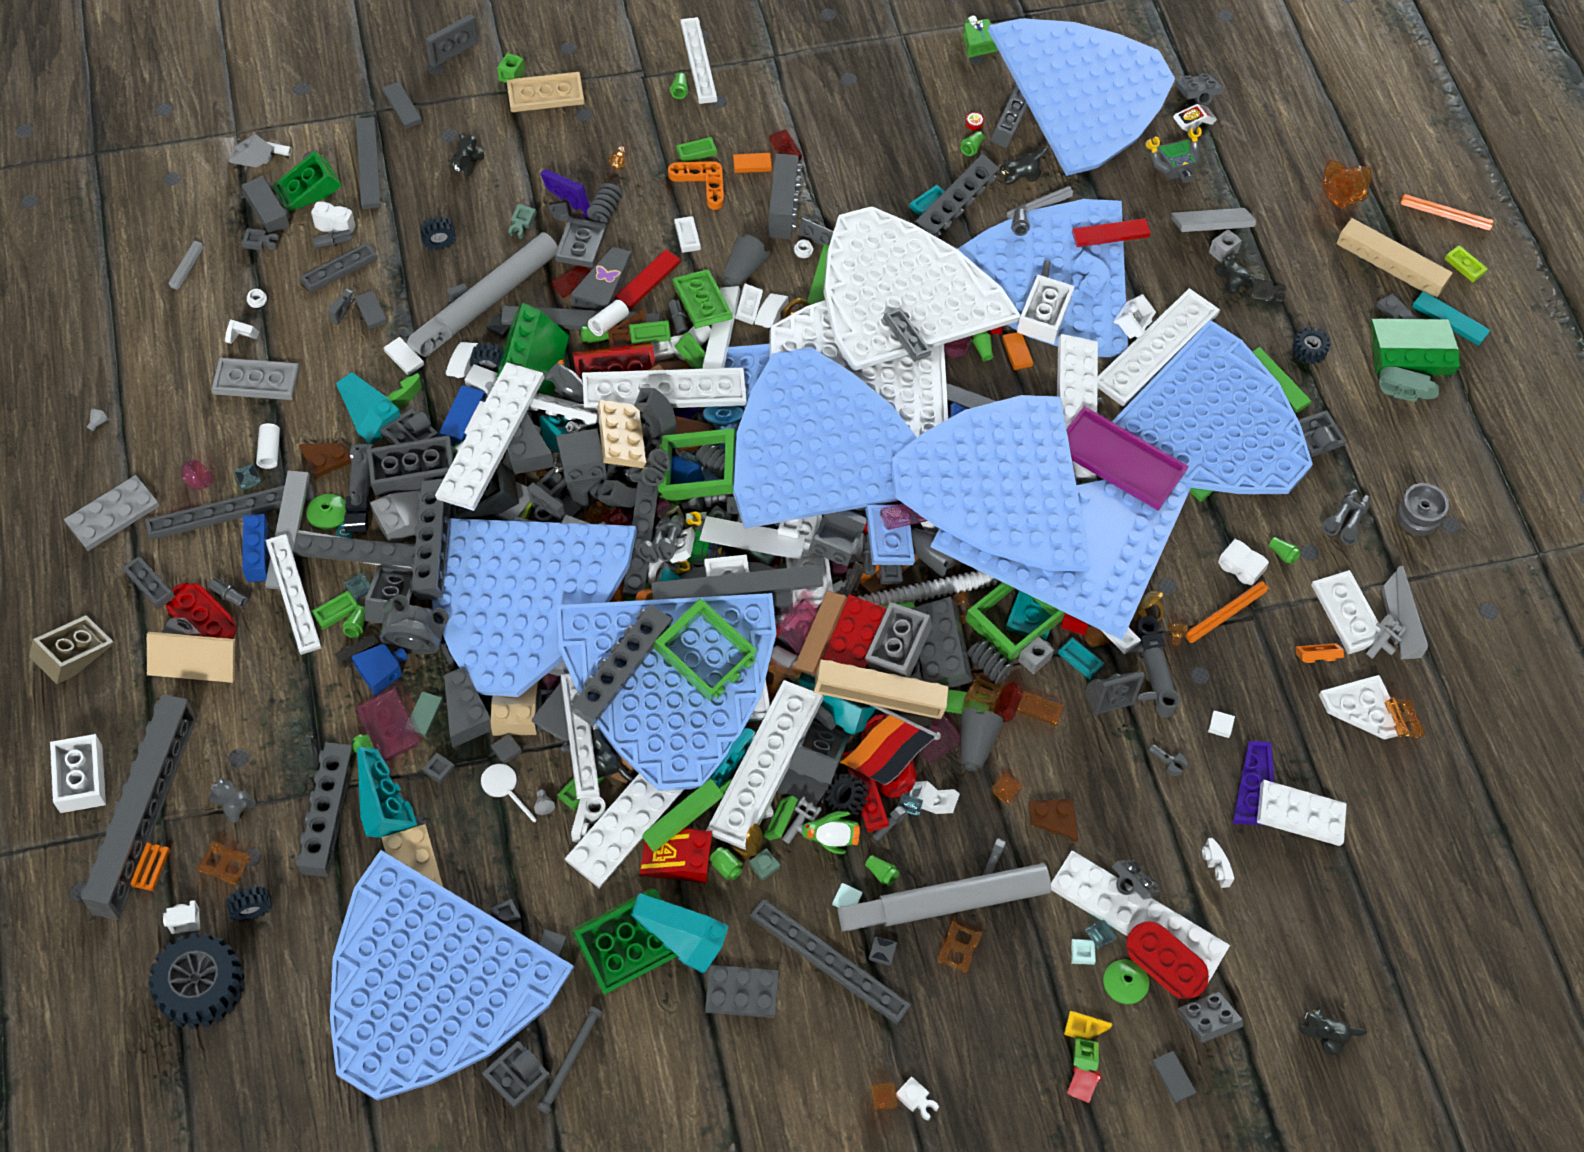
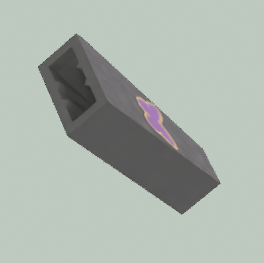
[571,247,631,311]

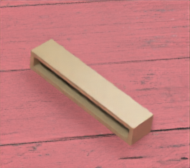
[1337,218,1452,299]
[814,659,948,719]

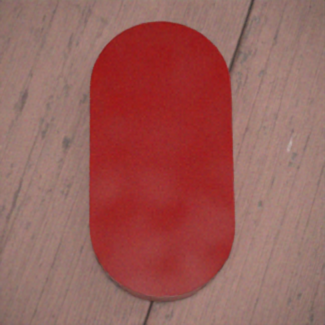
[166,583,236,639]
[861,714,917,798]
[1127,921,1209,999]

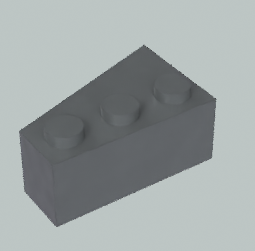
[508,413,555,474]

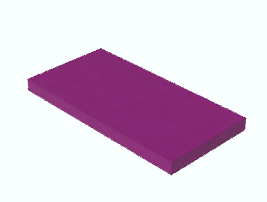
[1066,406,1189,511]

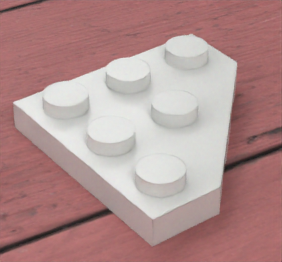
[1319,675,1406,740]

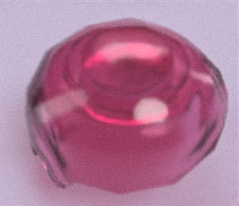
[944,336,972,358]
[181,460,213,490]

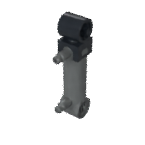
[344,444,374,533]
[1126,616,1180,718]

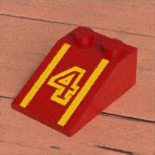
[640,829,712,883]

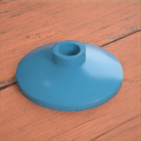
[703,406,744,426]

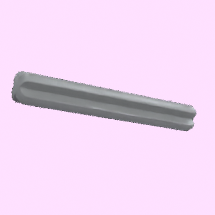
[1006,186,1073,220]

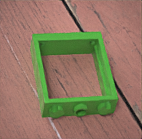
[657,428,736,500]
[965,583,1065,663]
[654,598,757,702]

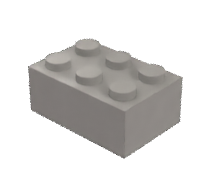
[865,602,932,678]

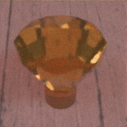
[608,146,626,168]
[1168,622,1189,645]

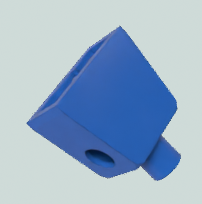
[352,644,408,697]

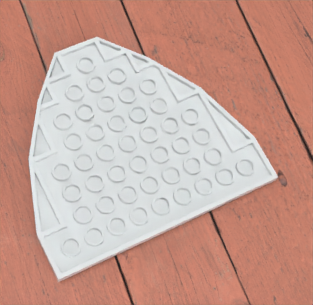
[823,206,1021,371]
[770,300,948,438]

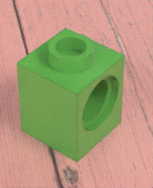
[497,53,525,83]

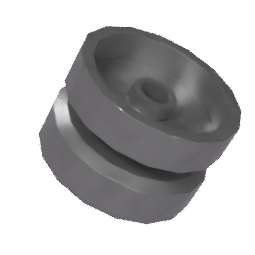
[1396,483,1449,536]

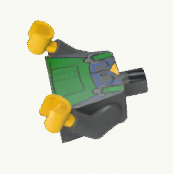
[1146,127,1202,183]
[676,512,735,574]

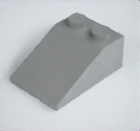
[370,490,420,543]

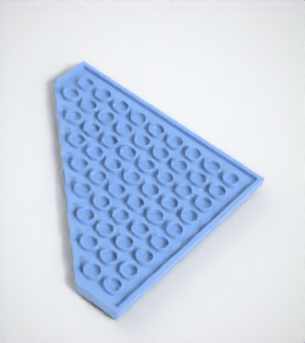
[931,479,1191,640]

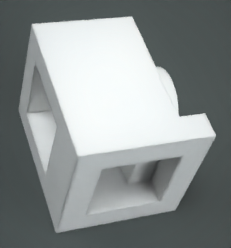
[163,900,200,934]

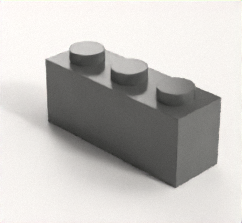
[241,176,290,235]

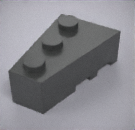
[444,667,492,748]

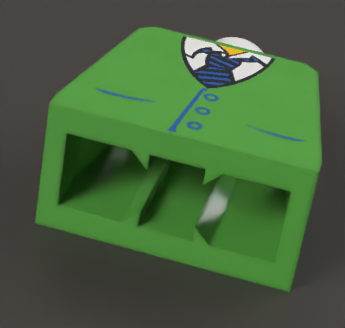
[963,16,999,58]

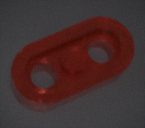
[994,682,1024,723]

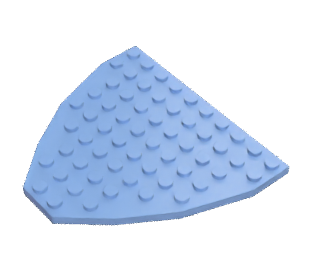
[988,18,1175,176]
[957,199,1128,358]
[1112,320,1312,494]
[733,347,917,529]
[890,395,1091,571]
[432,518,637,697]
[556,593,776,791]
[330,850,574,1101]

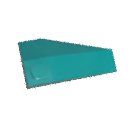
[336,372,400,444]
[790,672,880,734]
[710,728,755,788]
[357,747,417,838]
[631,893,729,973]

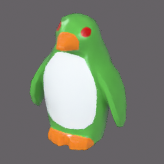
[802,811,860,854]

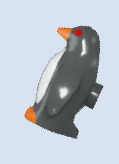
[544,360,584,404]

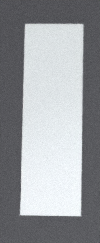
[699,516,806,560]

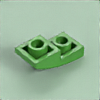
[386,373,422,409]

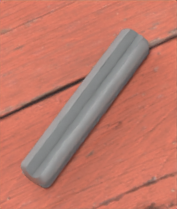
[169,241,203,290]

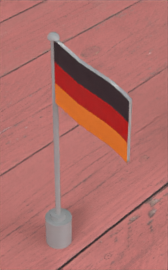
[769,646,941,785]

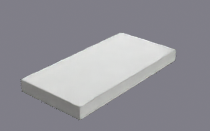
[1311,570,1383,654]

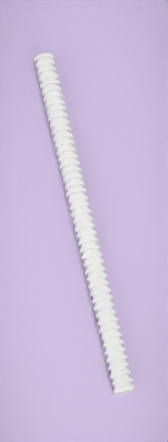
[775,570,1003,631]

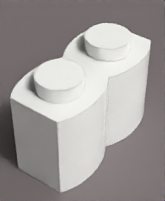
[311,202,356,233]
[1218,539,1269,586]

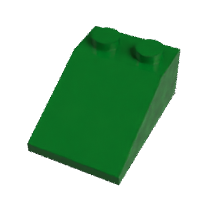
[272,150,342,212]

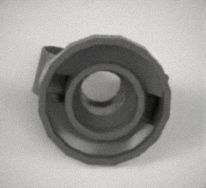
[379,595,449,654]

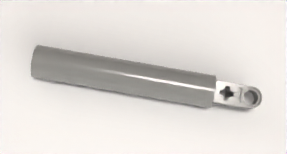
[407,232,558,357]
[837,863,1051,932]

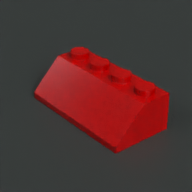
[572,342,655,382]

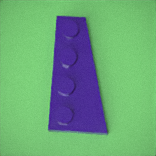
[1232,741,1274,825]

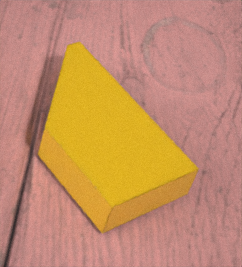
[1064,1011,1112,1040]

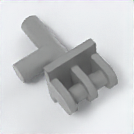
[1366,615,1406,659]
[782,796,821,844]

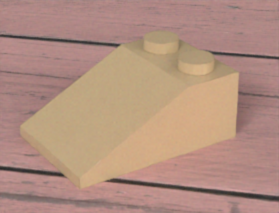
[491,682,538,736]

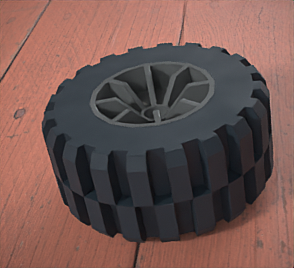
[148,933,245,1029]

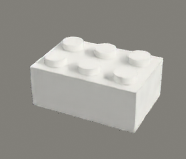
[1017,275,1075,344]
[50,734,106,813]

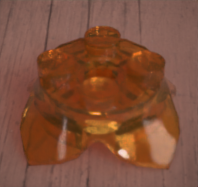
[1322,159,1372,208]

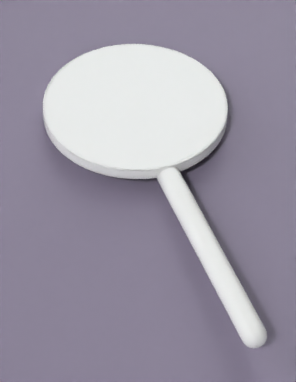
[481,764,537,822]

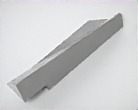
[1381,566,1428,659]

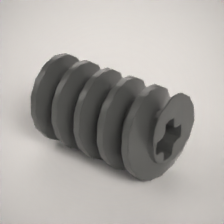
[587,183,623,225]
[695,444,725,480]
[967,639,1013,685]

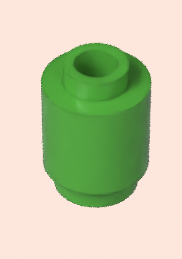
[709,847,743,880]

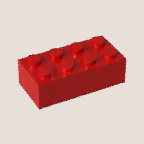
[822,594,887,669]

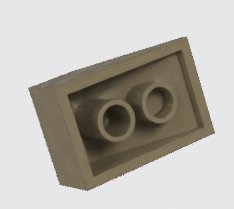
[29,615,114,684]

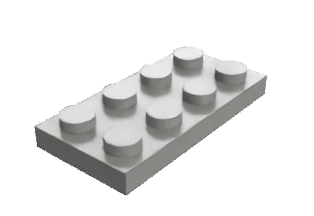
[64,475,160,551]

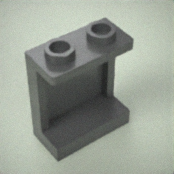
[556,429,606,483]
[809,510,868,567]

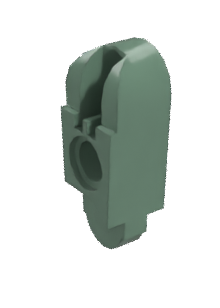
[1379,367,1439,402]

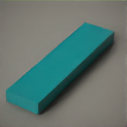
[1412,291,1490,346]

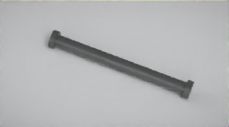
[537,1007,603,1114]

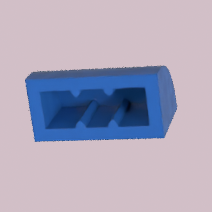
[671,455,705,485]

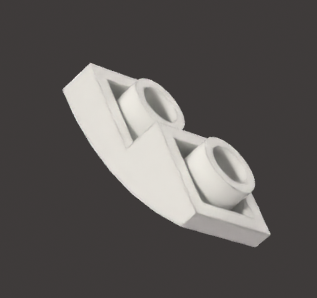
[755,293,789,328]
[446,342,478,378]
[1202,838,1234,888]

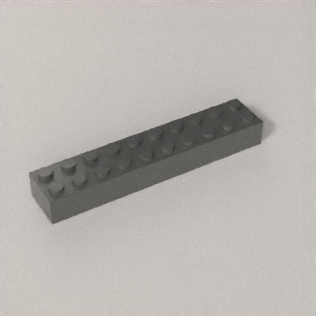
[81,694,197,920]

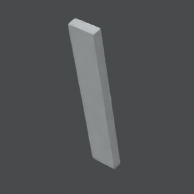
[265,471,310,589]

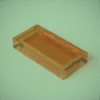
[1016,691,1064,726]

